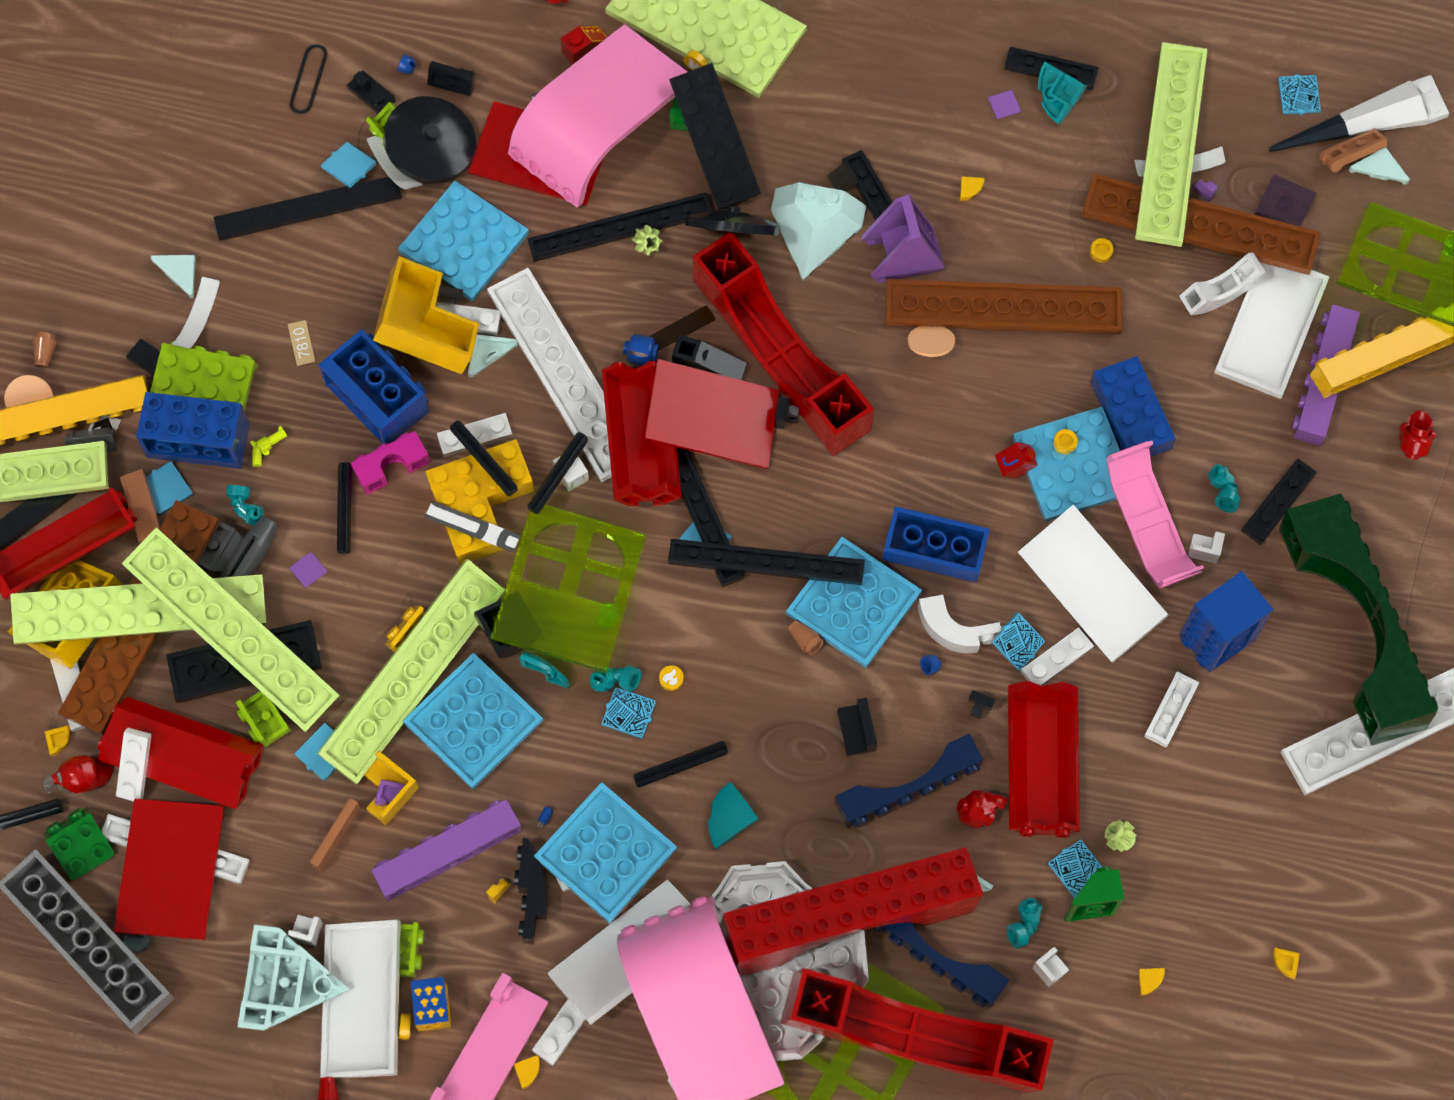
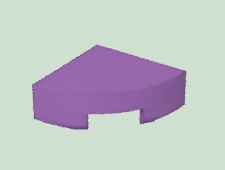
[1192,180,1218,202]
[374,780,405,806]

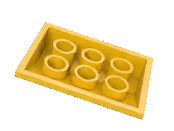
[7,560,123,669]

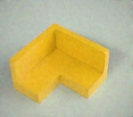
[364,750,419,825]

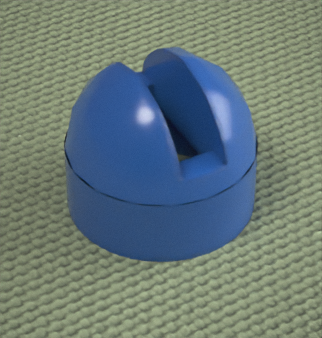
[397,54,416,74]
[920,654,942,675]

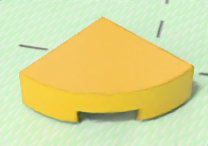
[960,177,985,201]
[44,725,71,757]
[486,878,511,903]
[1273,948,1300,979]
[1138,968,1165,996]
[514,1055,540,1089]

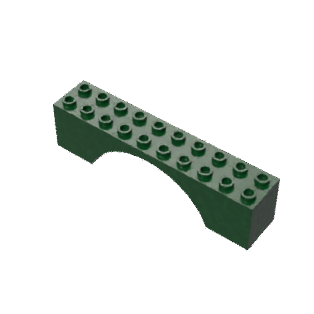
[1279,493,1438,746]

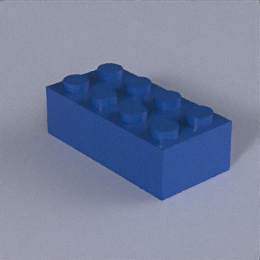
[1090,356,1176,457]
[882,506,990,583]

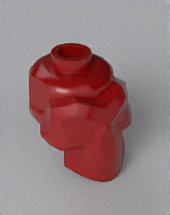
[1399,410,1437,460]
[956,790,1008,829]

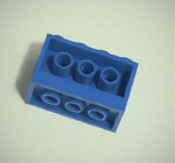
[318,329,429,444]
[136,392,250,469]
[1179,571,1274,672]

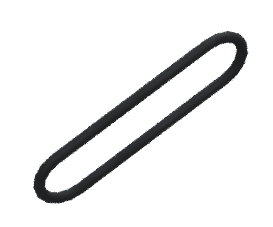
[290,44,327,114]

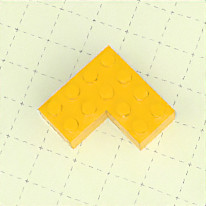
[373,256,479,374]
[425,439,534,566]

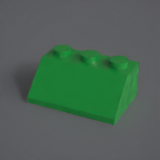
[1064,867,1125,923]

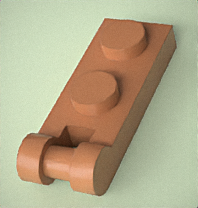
[1319,128,1388,172]

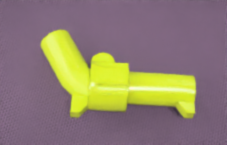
[250,426,287,467]

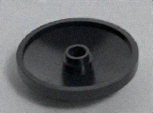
[383,96,476,184]
[685,206,780,235]

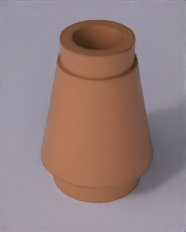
[33,332,57,368]
[788,620,824,655]

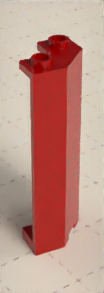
[601,361,682,507]
[0,487,137,601]
[1008,681,1080,838]
[98,697,264,809]

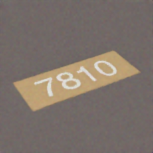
[288,320,316,366]

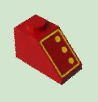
[560,26,608,65]

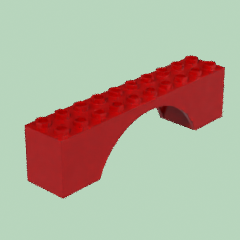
[693,232,874,456]
[720,847,983,977]
[780,968,1054,1093]

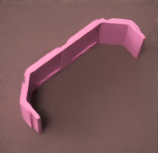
[1106,441,1204,589]

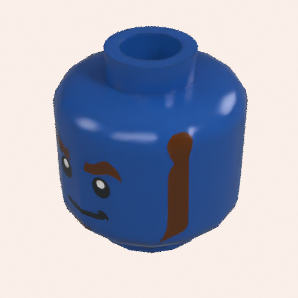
[623,334,659,366]

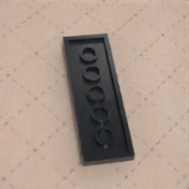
[669,63,761,210]
[166,620,322,703]

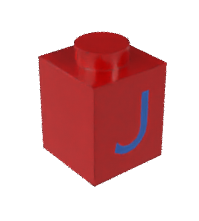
[995,442,1038,479]

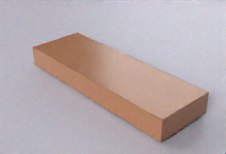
[120,469,161,544]
[310,798,361,872]

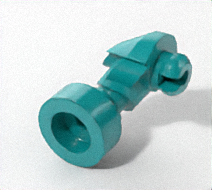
[1208,464,1241,513]
[225,485,264,525]
[590,665,642,692]
[1006,897,1042,949]

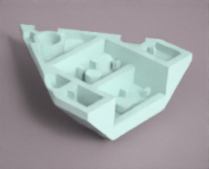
[771,182,866,281]
[238,925,349,1031]

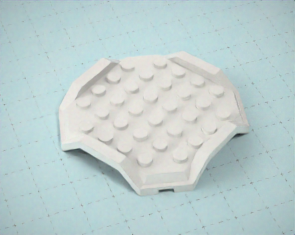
[712,861,869,1061]

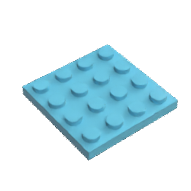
[398,181,529,302]
[1012,407,1120,522]
[786,537,922,669]
[403,653,543,790]
[534,782,677,924]

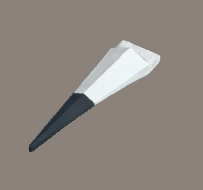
[1269,75,1449,152]

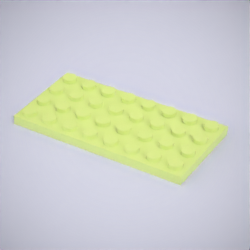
[605,0,807,98]

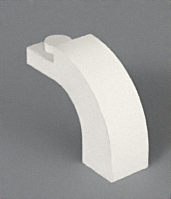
[1179,253,1265,315]
[918,595,1002,653]

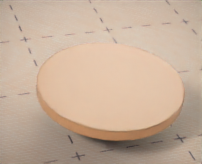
[908,326,955,357]
[4,375,53,408]

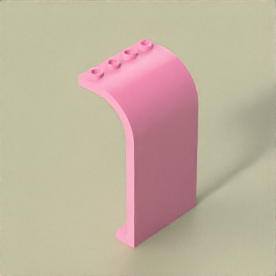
[508,24,687,208]
[617,896,785,1100]

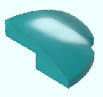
[1038,62,1087,124]
[520,651,570,689]
[708,782,758,850]

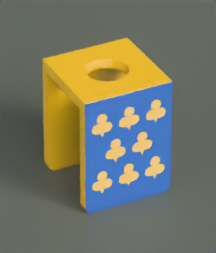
[411,977,451,1032]

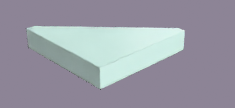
[1349,147,1410,185]
[151,255,196,298]
[468,334,518,378]

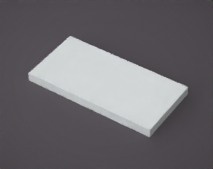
[1214,263,1329,399]
[1018,505,1169,663]
[547,879,691,1025]
[320,920,401,1079]

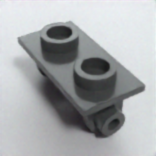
[64,427,117,452]

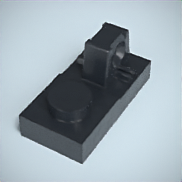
[427,61,475,96]
[347,70,396,114]

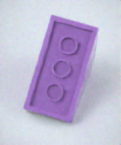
[861,194,945,283]

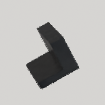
[837,697,877,756]

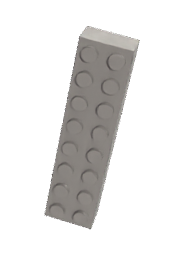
[0,849,175,1035]

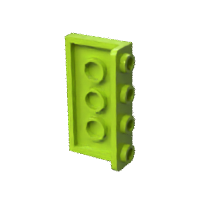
[150,341,258,412]

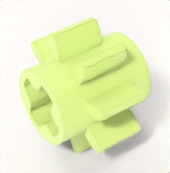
[632,225,663,256]
[1104,820,1136,852]

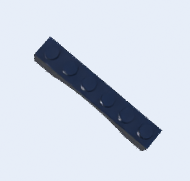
[834,733,983,828]
[872,923,1009,1009]

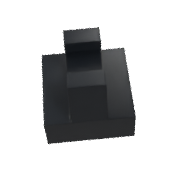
[775,397,799,429]
[968,690,995,719]

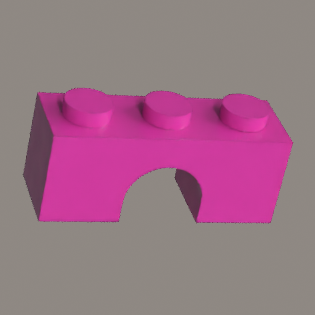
[351,431,430,495]

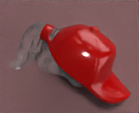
[43,755,113,794]

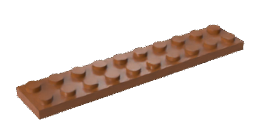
[1082,174,1320,275]
[885,279,1122,334]
[58,500,220,735]

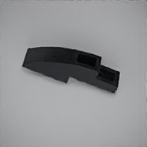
[514,838,547,944]

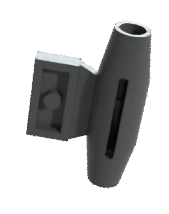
[197,516,279,578]

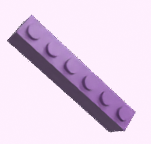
[1291,304,1360,446]
[371,799,522,902]

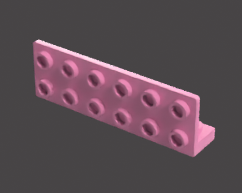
[430,973,548,1100]

